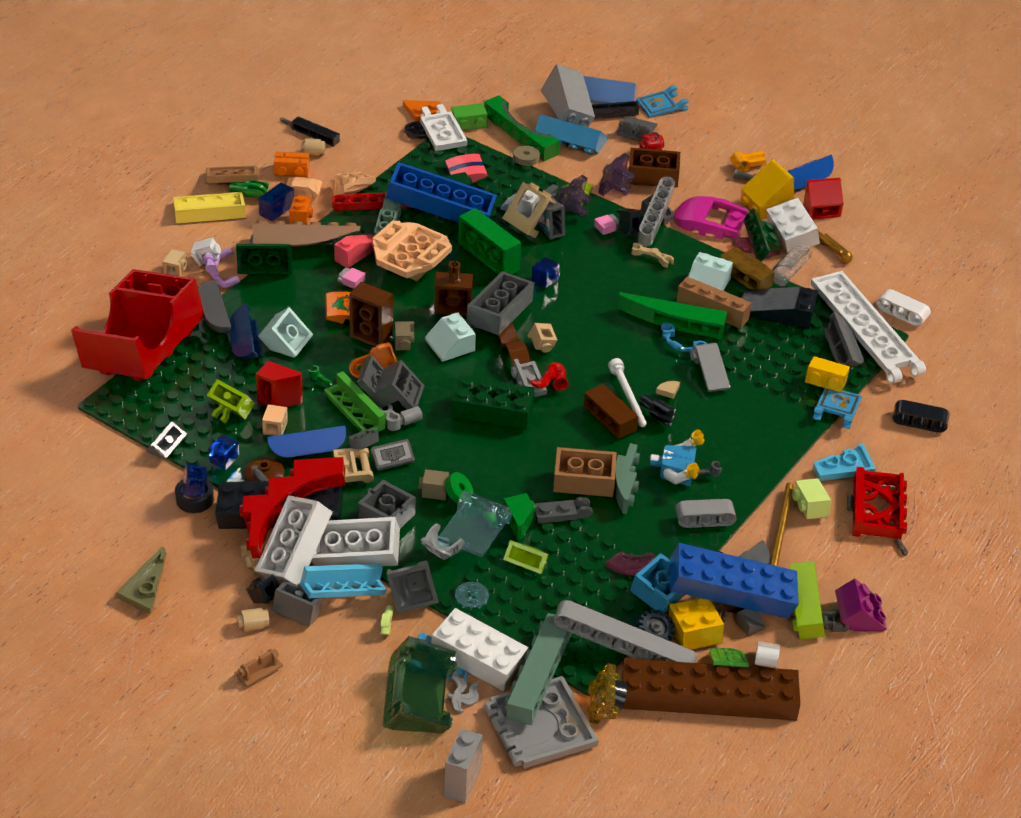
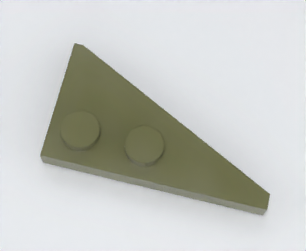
[117,547,167,614]

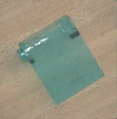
[438,491,512,557]

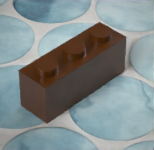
[583,384,638,439]

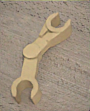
[631,243,674,268]

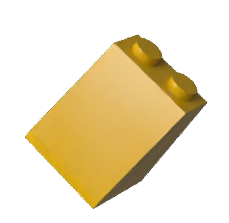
[740,159,794,220]

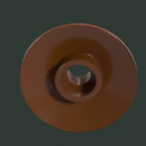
[244,458,284,481]

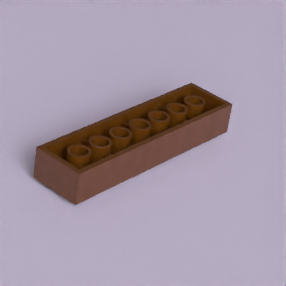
[622,658,801,721]

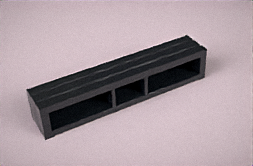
[591,101,639,119]
[292,116,340,147]

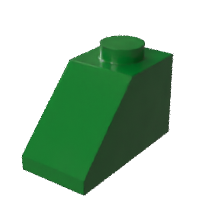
[503,493,536,540]

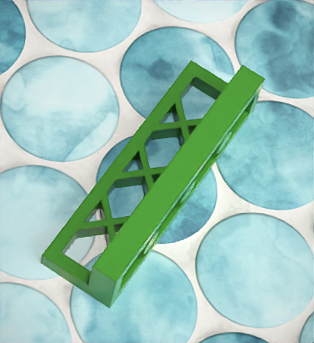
[324,371,385,432]

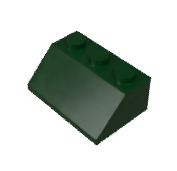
[236,243,293,274]

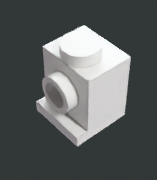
[190,237,221,267]

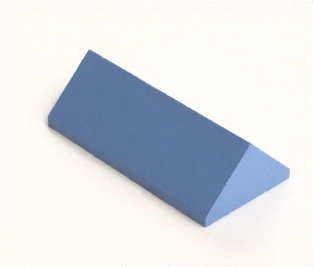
[583,76,637,104]

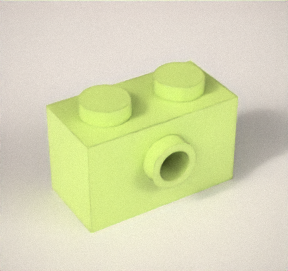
[792,478,831,519]

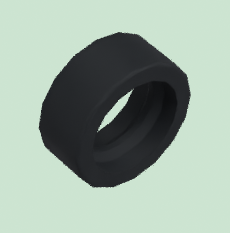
[175,476,214,513]

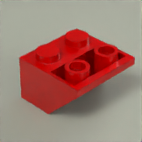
[803,177,844,220]
[256,361,303,407]

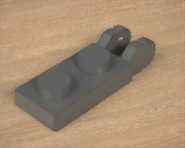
[535,497,593,524]

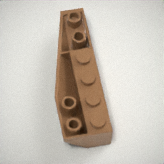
[253,220,360,247]

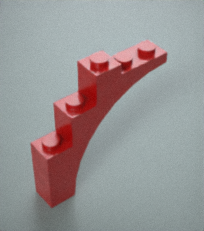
[239,457,346,558]

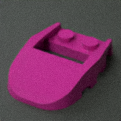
[674,196,748,241]

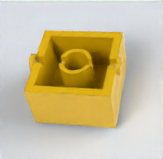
[668,598,724,650]

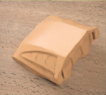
[331,172,376,195]
[283,177,323,203]

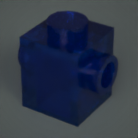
[532,257,560,288]
[208,434,239,469]
[183,464,207,497]

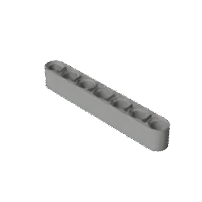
[554,600,697,663]

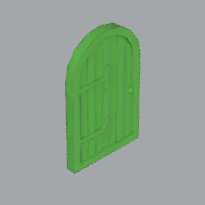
[709,647,748,667]

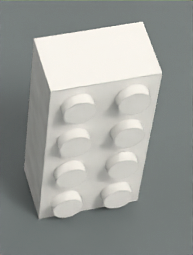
[255,495,332,585]
[312,517,400,566]
[430,608,529,692]

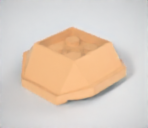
[372,220,452,281]

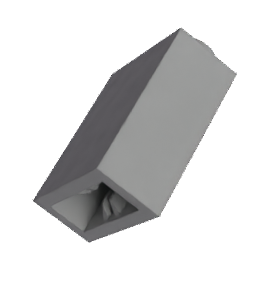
[444,728,483,804]

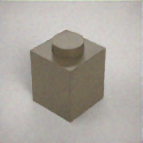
[419,469,449,500]

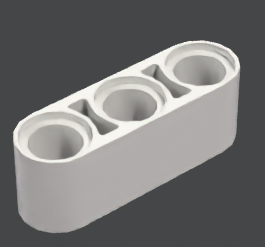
[876,289,931,326]
[755,641,780,669]

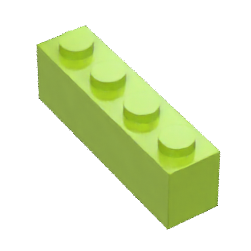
[789,561,825,640]

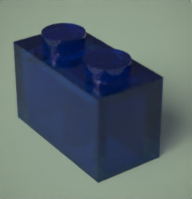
[258,182,294,221]

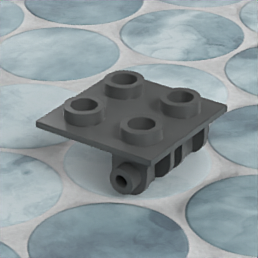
[616,116,658,141]

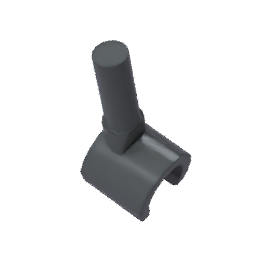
[697,461,722,477]

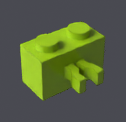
[207,379,255,424]

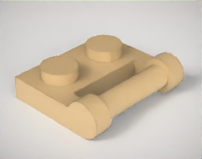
[333,448,374,483]

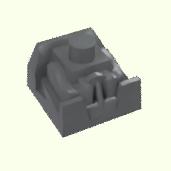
[387,561,439,614]

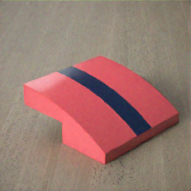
[445,154,488,182]

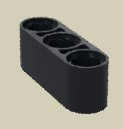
[892,400,950,433]

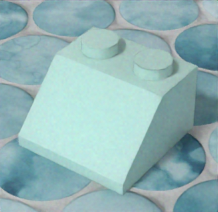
[688,252,733,291]
[258,307,313,357]
[425,313,476,362]

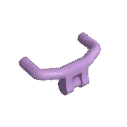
[203,247,240,288]

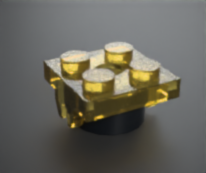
[587,663,627,724]

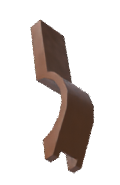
[496,322,530,380]

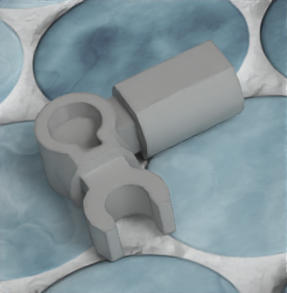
[379,404,423,431]

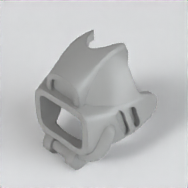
[421,524,465,560]

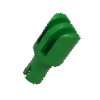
[229,180,269,199]

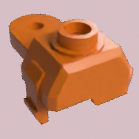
[349,342,397,378]

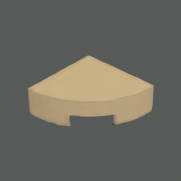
[656,381,680,399]

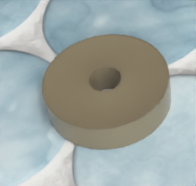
[513,146,540,166]

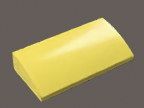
[173,192,246,224]

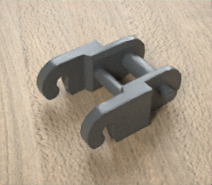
[822,610,849,632]

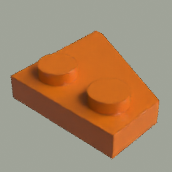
[403,100,440,121]

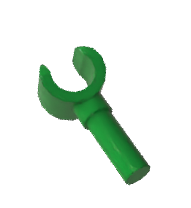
[308,365,333,386]

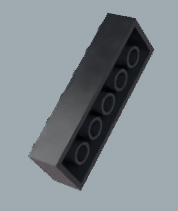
[215,481,344,529]

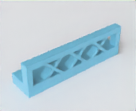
[300,563,387,598]

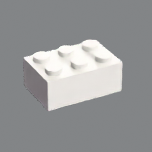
[766,198,820,255]

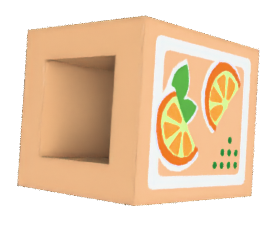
[262,404,288,436]

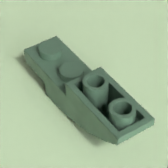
[374,192,402,235]
[614,443,640,514]

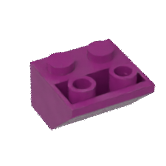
[835,578,887,631]

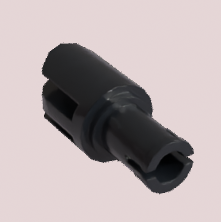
[639,394,676,427]

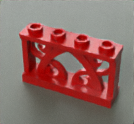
[852,466,907,539]

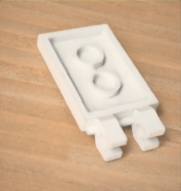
[420,104,467,151]

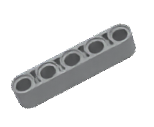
[638,177,675,247]

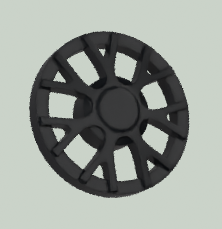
[404,121,428,139]

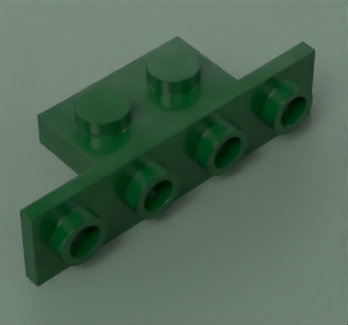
[743,208,780,262]

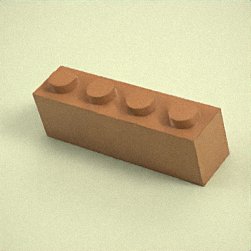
[677,277,751,329]

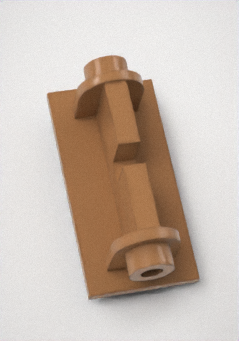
[234,649,283,687]

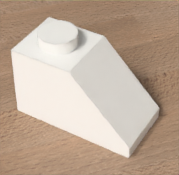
[501,190,540,218]

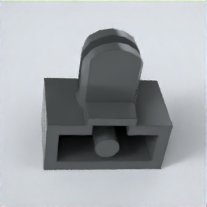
[272,580,322,626]

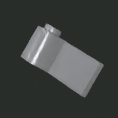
[690,343,730,392]

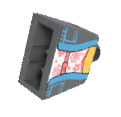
[535,201,565,240]

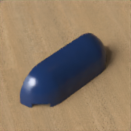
[229,303,262,360]

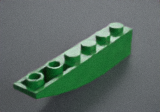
[618,292,727,339]

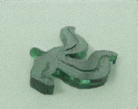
[328,230,365,245]

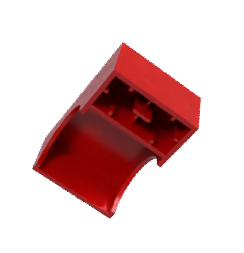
[71,269,204,381]

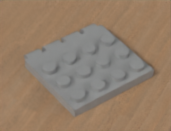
[483,676,599,769]

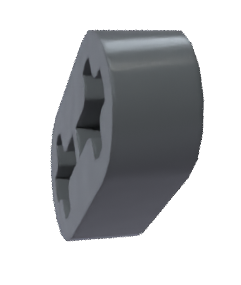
[349,429,379,449]

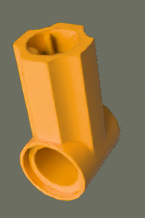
[730,151,766,172]

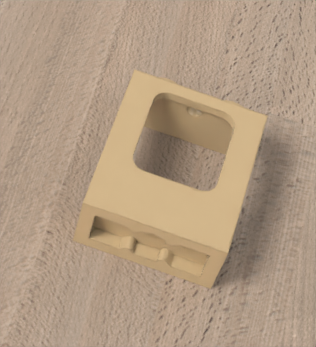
[503,182,556,238]

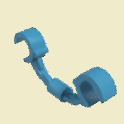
[661,323,707,352]

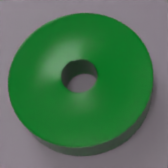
[445,472,473,505]

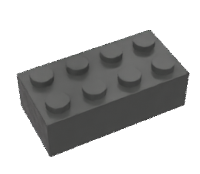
[466,271,534,335]

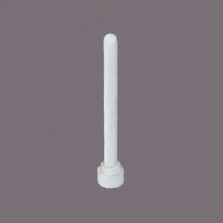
[608,358,646,427]

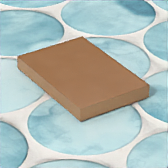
[206,165,258,183]

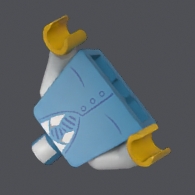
[650,430,704,486]

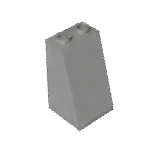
[541,64,595,127]

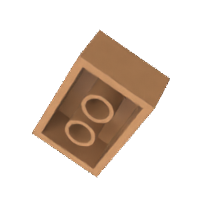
[553,447,617,497]

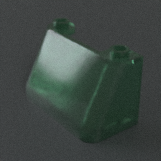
[383,636,457,733]

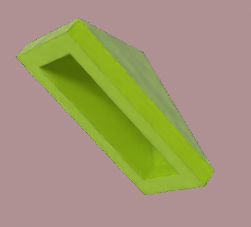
[503,540,549,574]

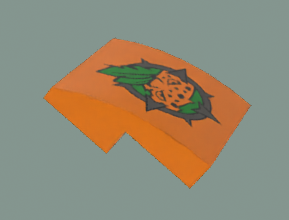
[325,292,350,324]

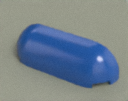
[787,154,834,190]
[267,426,346,458]

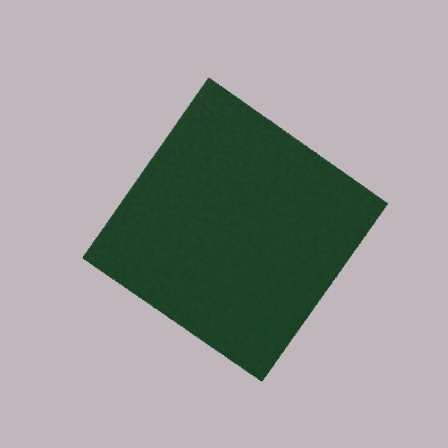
[78,136,909,696]

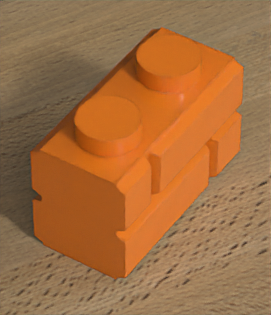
[274,151,310,177]

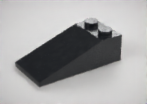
[743,287,818,329]

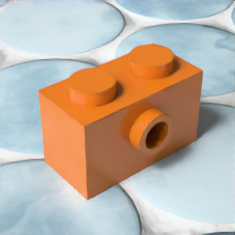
[289,195,313,225]

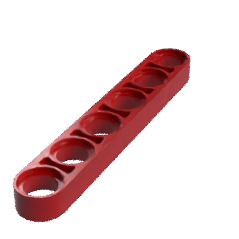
[332,193,414,211]

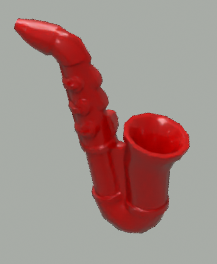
[529,362,569,391]

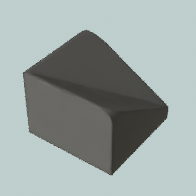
[736,609,765,636]

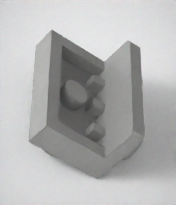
[511,359,547,397]

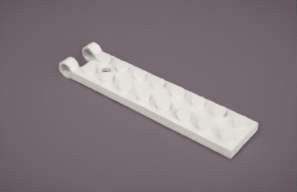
[811,271,926,384]

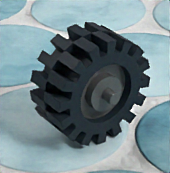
[634,609,675,641]

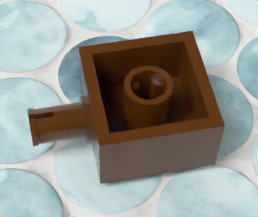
[434,261,473,316]

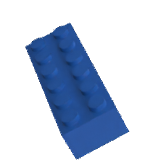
[386,162,497,223]
[670,543,799,619]

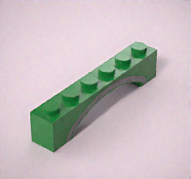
[484,95,560,161]

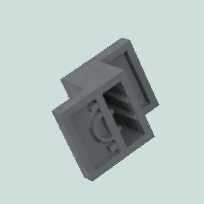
[357,355,425,409]

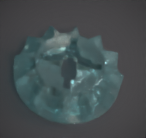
[455,582,489,610]

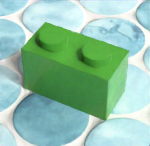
[451,103,487,130]

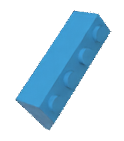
[535,114,608,154]

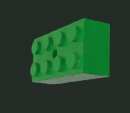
[458,208,521,275]

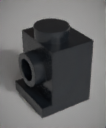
[617,208,641,235]
[246,574,279,604]

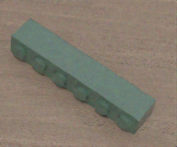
[504,613,572,725]

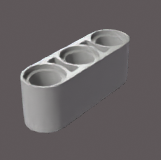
[675,499,736,528]

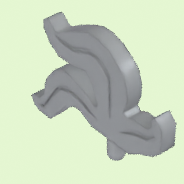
[447,671,479,714]

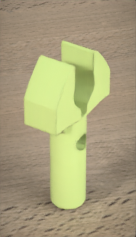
[380,605,394,635]

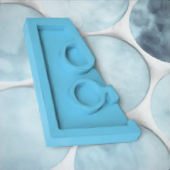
[813,443,876,481]

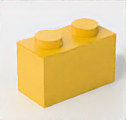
[805,356,850,392]

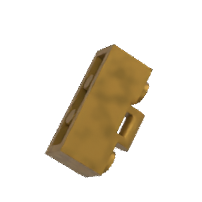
[721,247,775,289]

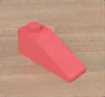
[334,234,374,268]

